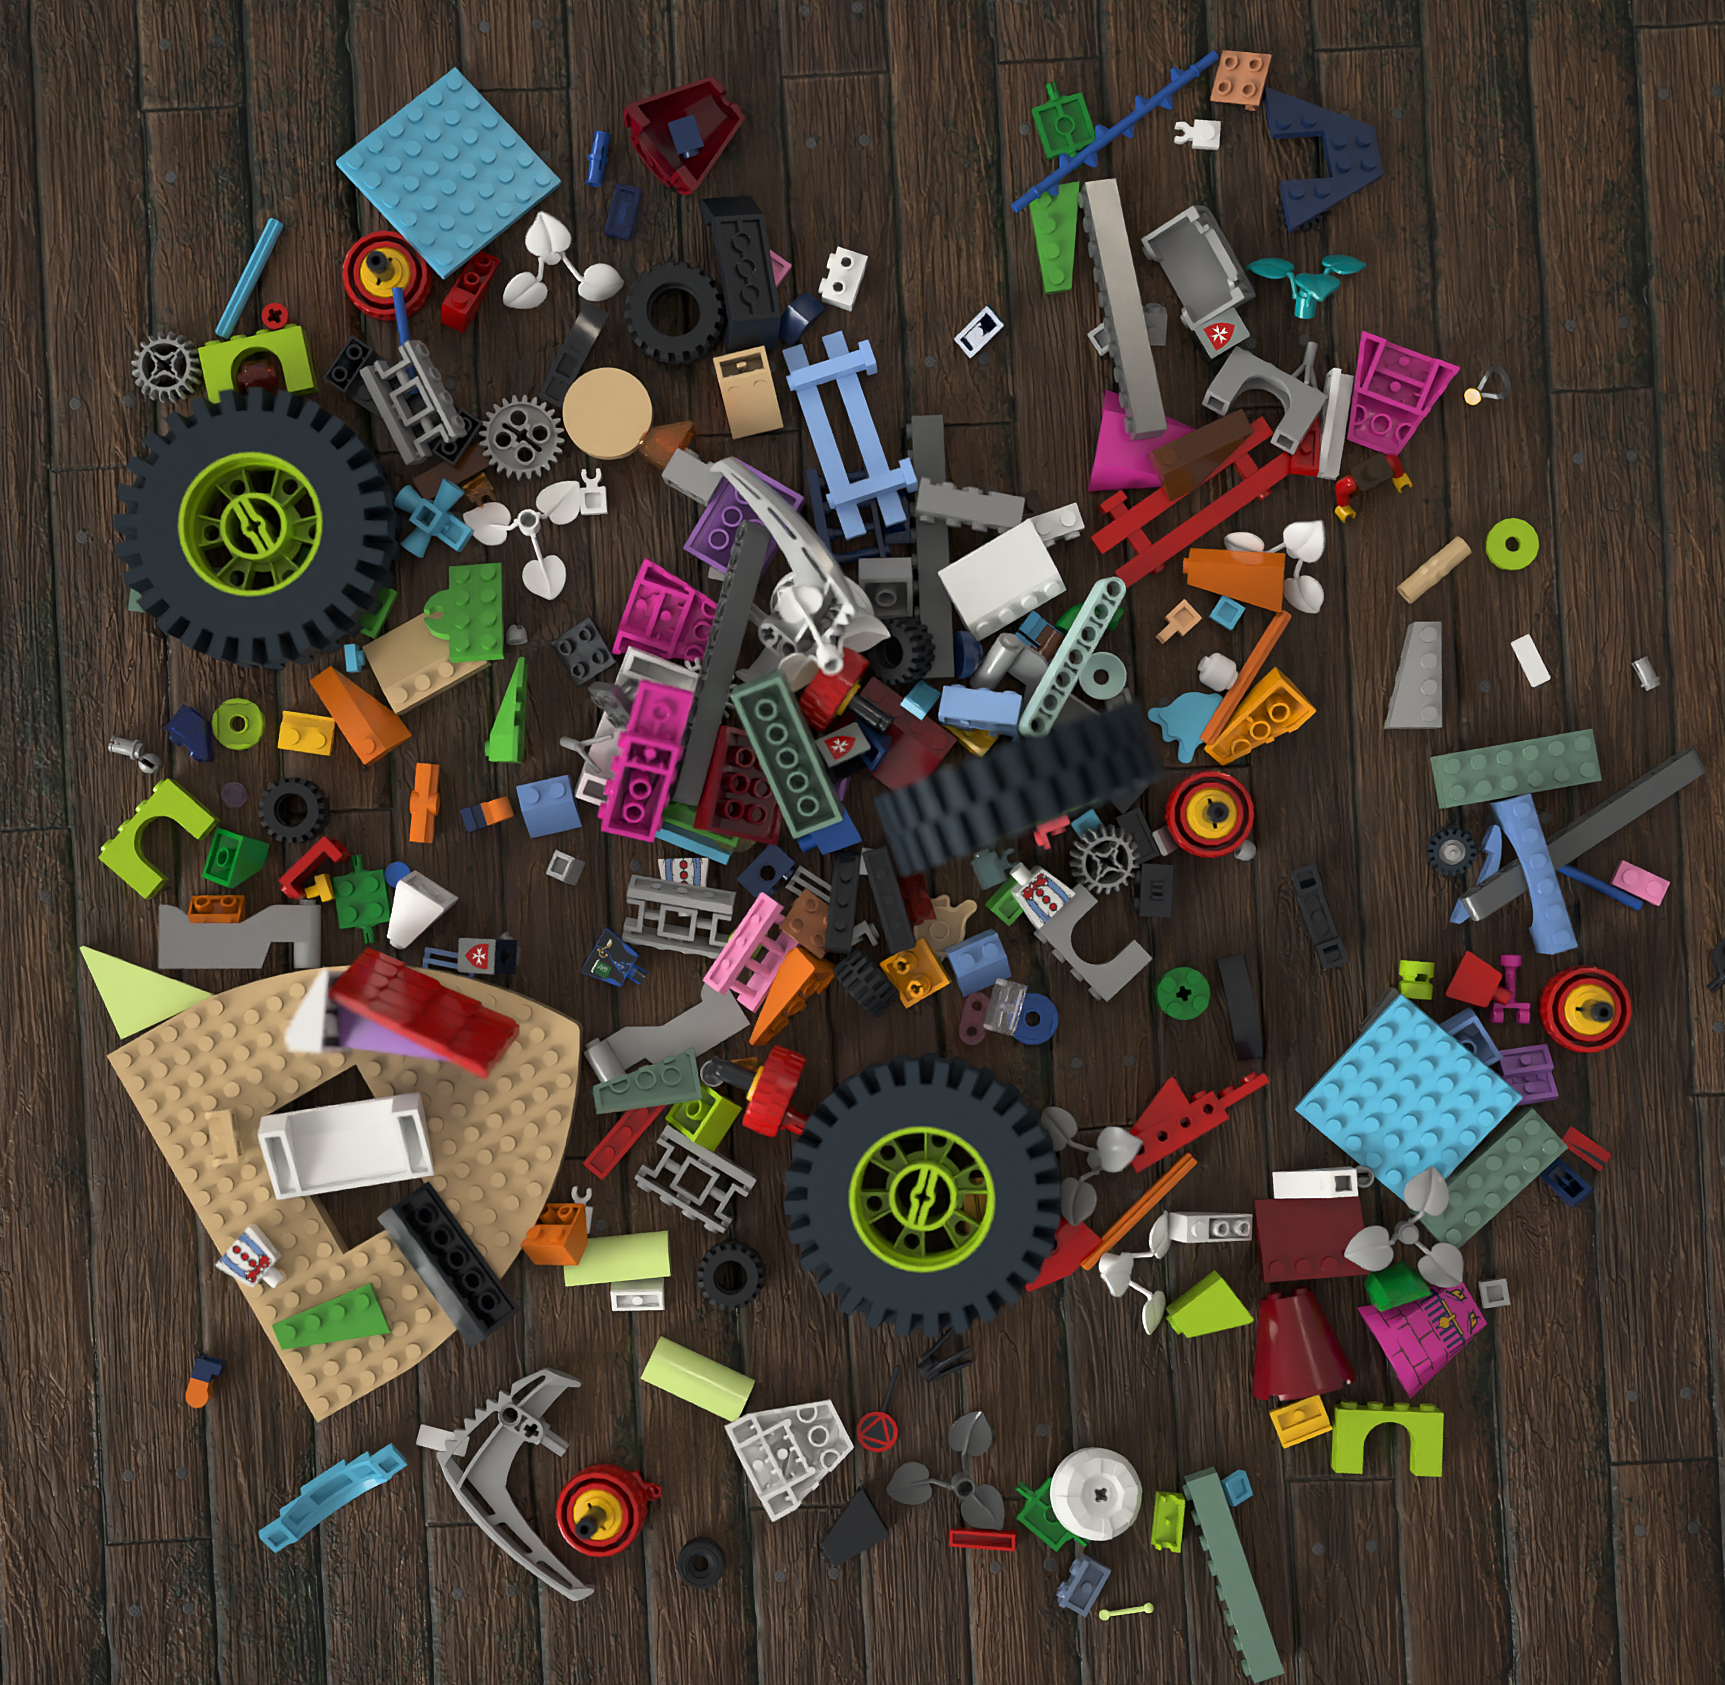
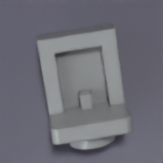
[1142,303,1168,346]

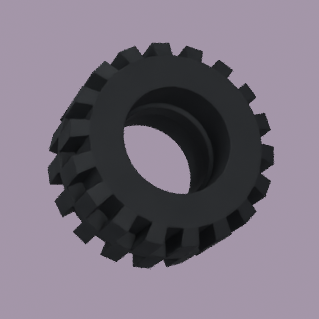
[865,616,936,685]
[258,777,331,843]
[833,948,900,1018]
[698,1240,765,1310]

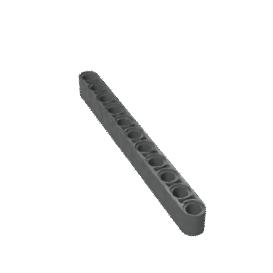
[668,520,770,806]
[1460,746,1707,921]

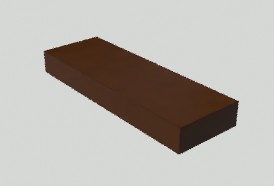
[412,441,491,500]

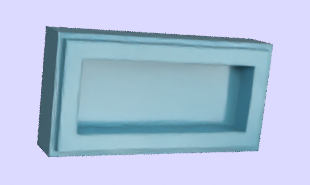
[900,679,941,720]

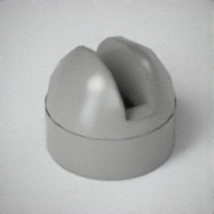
[506,625,527,645]
[138,753,161,774]
[1234,840,1256,861]
[1355,1165,1374,1188]

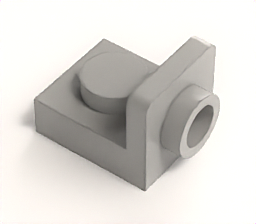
[852,920,879,946]

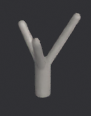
[1292,342,1318,389]
[560,734,614,774]

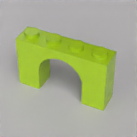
[198,324,319,404]
[98,778,221,899]
[1331,1400,1444,1477]

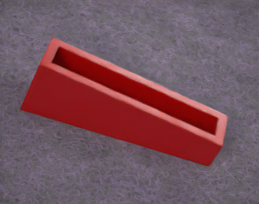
[949,1528,1017,1551]

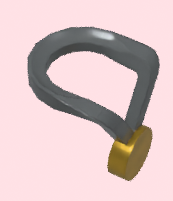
[1464,365,1511,405]

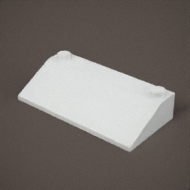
[574,646,699,806]
[258,1092,435,1200]

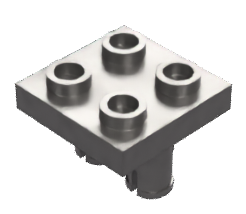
[588,679,640,729]

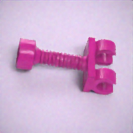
[1490,954,1530,1024]

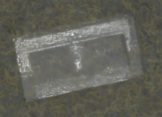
[983,978,1028,1037]

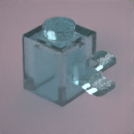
[970,848,1019,890]

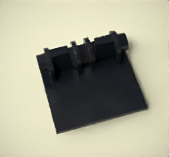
[551,617,616,687]

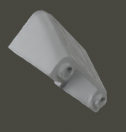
[1141,205,1256,331]

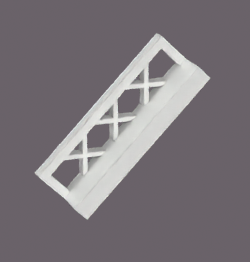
[1313,368,1354,480]

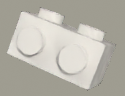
[818,247,868,312]
[1026,503,1085,548]

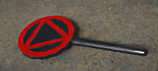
[856,1365,900,1452]

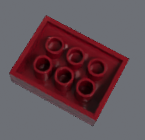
[832,676,957,791]
[693,725,783,846]
[1253,1193,1370,1283]

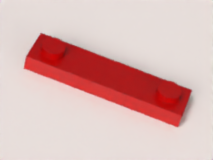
[582,1105,666,1180]

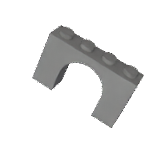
[1202,346,1328,455]
[1033,883,1153,1002]

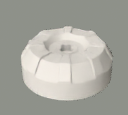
[1050,1447,1142,1541]

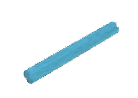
[215,218,283,339]

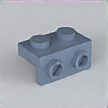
[1056,1553,1111,1617]

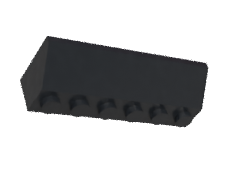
[377,1181,521,1348]

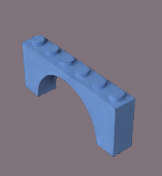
[1490,794,1578,954]

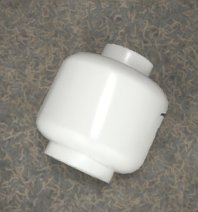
[1198,653,1239,692]

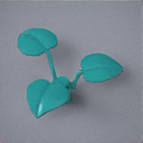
[1246,254,1367,319]

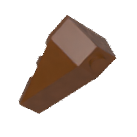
[1147,408,1253,502]

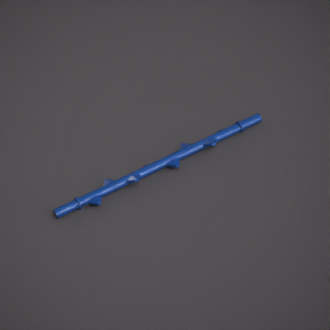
[1011,51,1219,213]

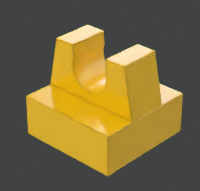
[305,874,335,902]

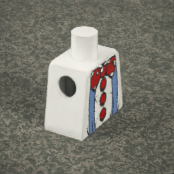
[658,858,710,916]
[1010,863,1075,929]
[216,1223,285,1288]

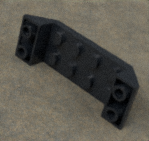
[700,196,781,355]
[322,335,483,467]

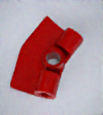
[1025,1213,1103,1292]

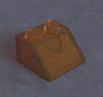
[638,420,697,472]

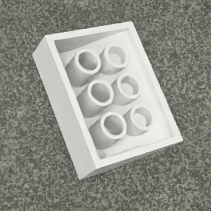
[938,519,1066,641]
[286,970,352,1053]

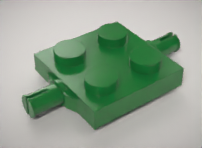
[1032,82,1096,170]
[332,854,392,944]
[1015,1476,1090,1552]

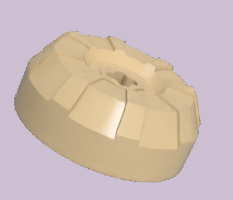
[563,367,653,460]

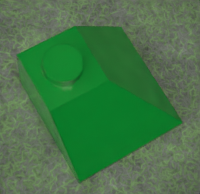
[202,827,270,889]

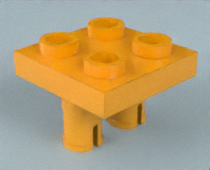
[879,936,952,1008]

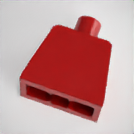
[1444,951,1512,1009]

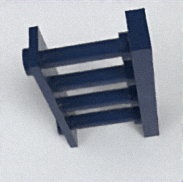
[806,460,891,566]

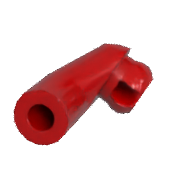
[631,1469,662,1501]

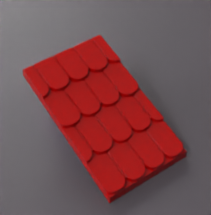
[328,947,520,1079]

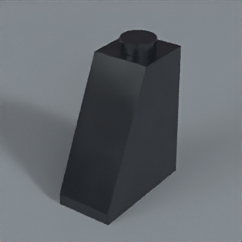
[819,1484,889,1568]

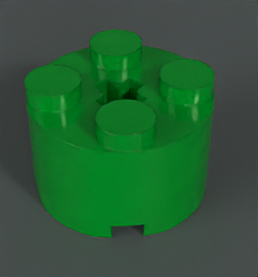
[1154,966,1210,1020]

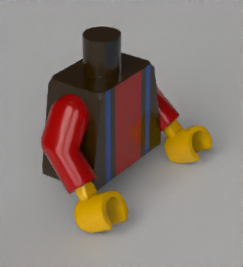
[1335,452,1412,523]

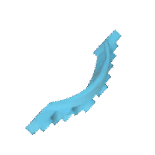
[259,1443,407,1553]

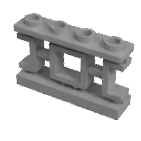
[359,340,467,465]
[622,874,736,959]
[634,1123,758,1234]

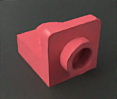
[1033,816,1070,850]

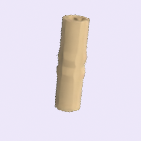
[1397,536,1472,604]

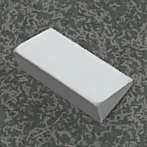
[611,1277,665,1311]

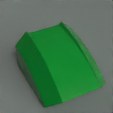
[1364,1260,1431,1312]

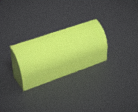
[563,1230,672,1287]
[641,1336,755,1422]

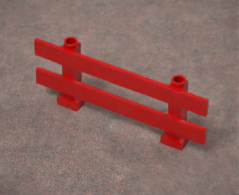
[1090,414,1291,589]

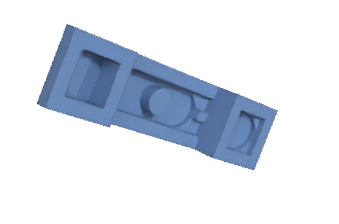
[1449,825,1502,924]

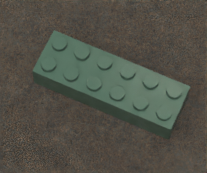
[731,668,844,839]
[1430,729,1602,809]
[1410,1106,1568,1249]

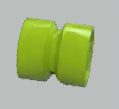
[1398,960,1435,1000]

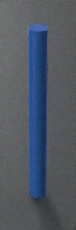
[392,287,418,394]
[1557,864,1643,910]

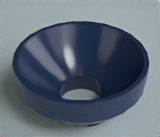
[953,630,983,679]

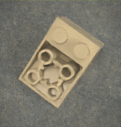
[713,346,784,440]

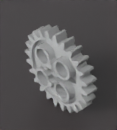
[479,395,564,481]

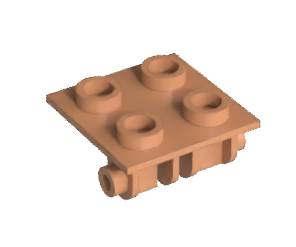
[1210,50,1272,111]
[779,888,829,959]

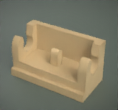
[205,1107,245,1166]

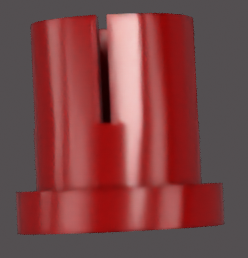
[262,303,291,331]
[780,1104,810,1135]

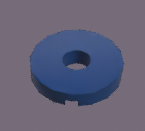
[1006,993,1058,1045]

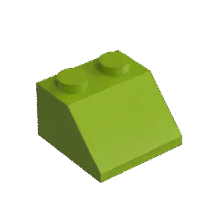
[665,1078,742,1152]

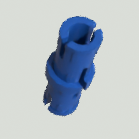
[585,131,611,187]

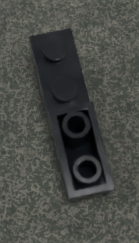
[538,302,610,408]

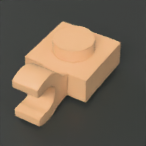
[1156,599,1202,644]

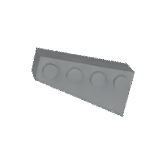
[914,477,1025,535]
[1383,622,1442,729]

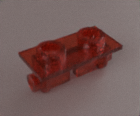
[898,870,937,926]

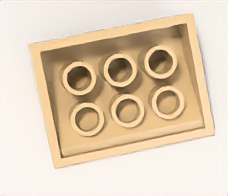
[362,612,492,716]

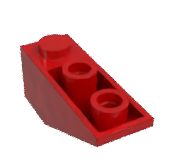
[440,250,501,333]

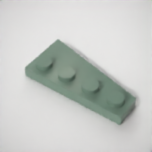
[593,1047,702,1114]

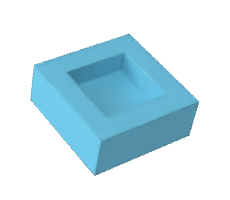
[1209,595,1245,631]
[344,644,365,673]
[1070,809,1103,840]
[1220,1470,1253,1507]

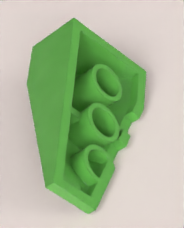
[485,657,528,763]

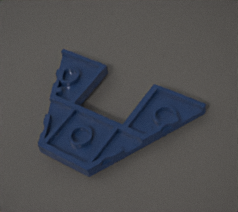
[1263,87,1384,233]

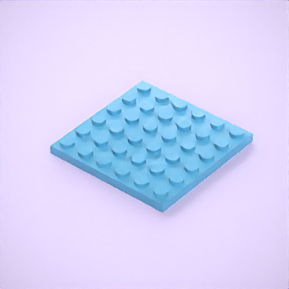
[336,67,561,280]
[1295,992,1523,1203]

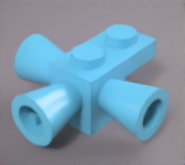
[394,478,475,558]

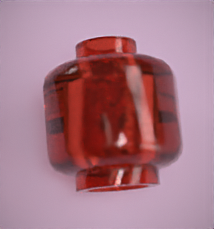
[237,359,278,394]

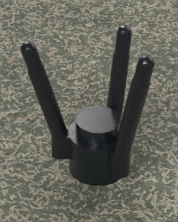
[917,1326,972,1383]

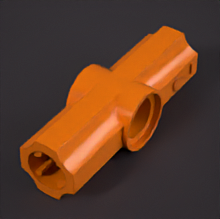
[409,763,440,843]

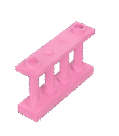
[703,892,801,1013]

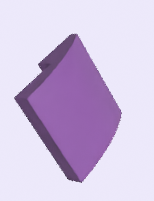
[1497,1044,1559,1106]

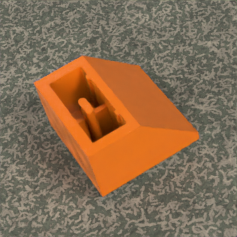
[187,895,245,923]
[520,1203,588,1266]

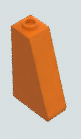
[1183,548,1286,612]

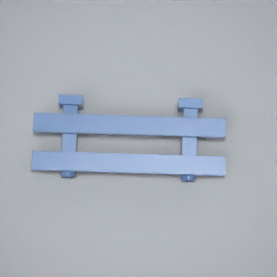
[782,331,918,540]

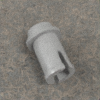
[1631,656,1661,691]
[108,736,145,760]

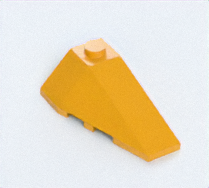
[1204,666,1316,766]

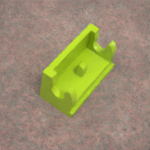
[1151,1491,1185,1553]

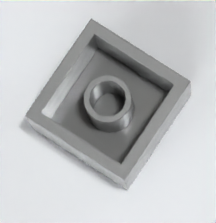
[662,448,724,507]
[859,557,913,619]

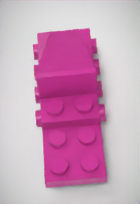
[597,679,694,842]

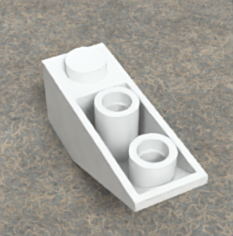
[1272,1166,1358,1199]
[1169,1212,1252,1243]

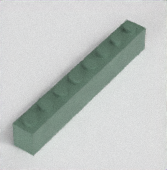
[1182,1466,1284,1684]

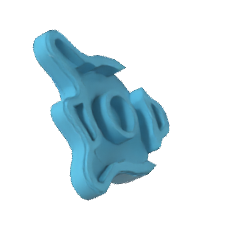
[1148,692,1223,764]

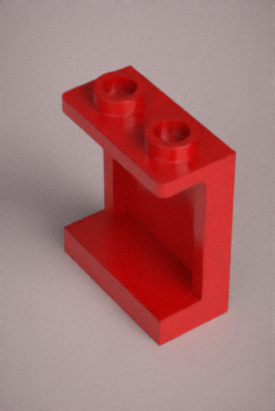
[279,836,353,899]

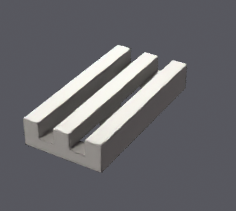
[786,866,831,903]

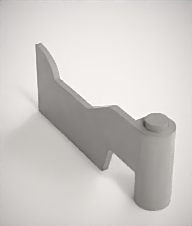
[970,633,1098,729]
[158,900,321,969]
[583,982,750,1083]

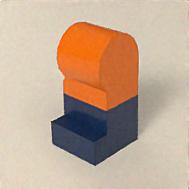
[460,796,514,833]
[186,1354,227,1408]

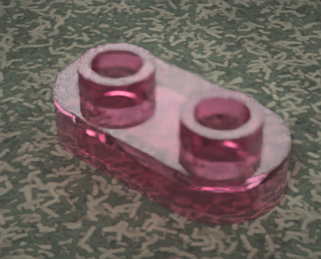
[958,993,991,1045]

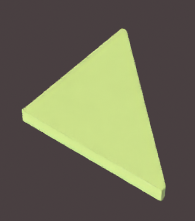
[80,946,214,1039]

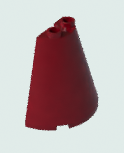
[624,76,745,195]
[1252,1286,1356,1400]

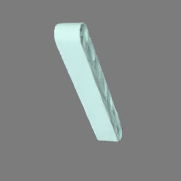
[1018,577,1126,738]

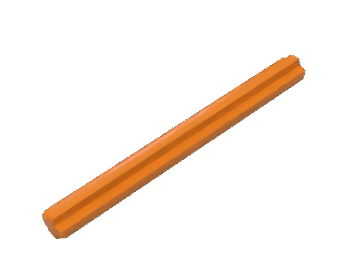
[1200,610,1292,745]
[1080,1152,1197,1271]

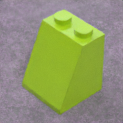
[1165,1270,1254,1338]

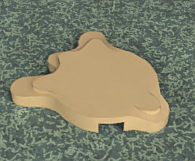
[912,891,977,963]

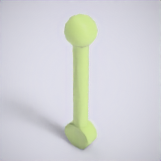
[1099,1603,1154,1620]

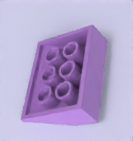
[683,458,806,585]

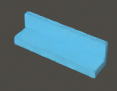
[655,822,734,865]

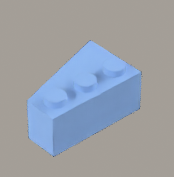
[938,684,1024,743]

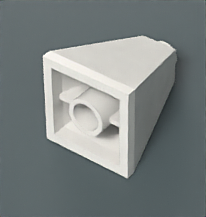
[387,870,459,949]

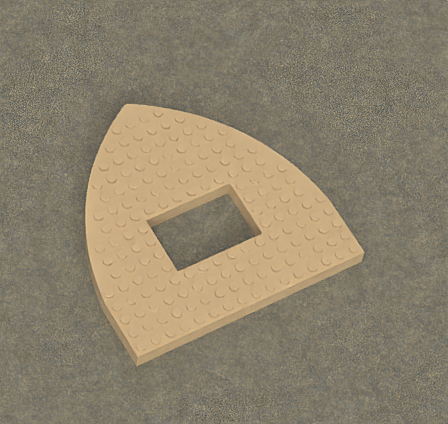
[107,965,583,1422]

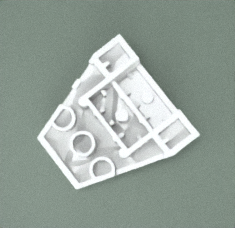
[724,1399,854,1522]

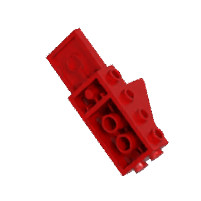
[1127,1071,1269,1173]

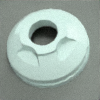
[1079,652,1127,700]

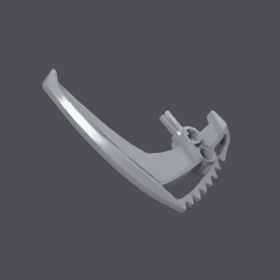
[710,457,858,683]
[436,1367,596,1601]

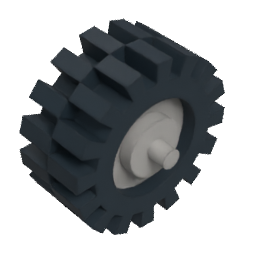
[1427,826,1477,876]

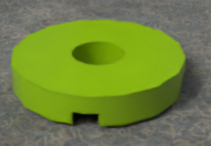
[1485,518,1539,571]
[212,698,266,750]

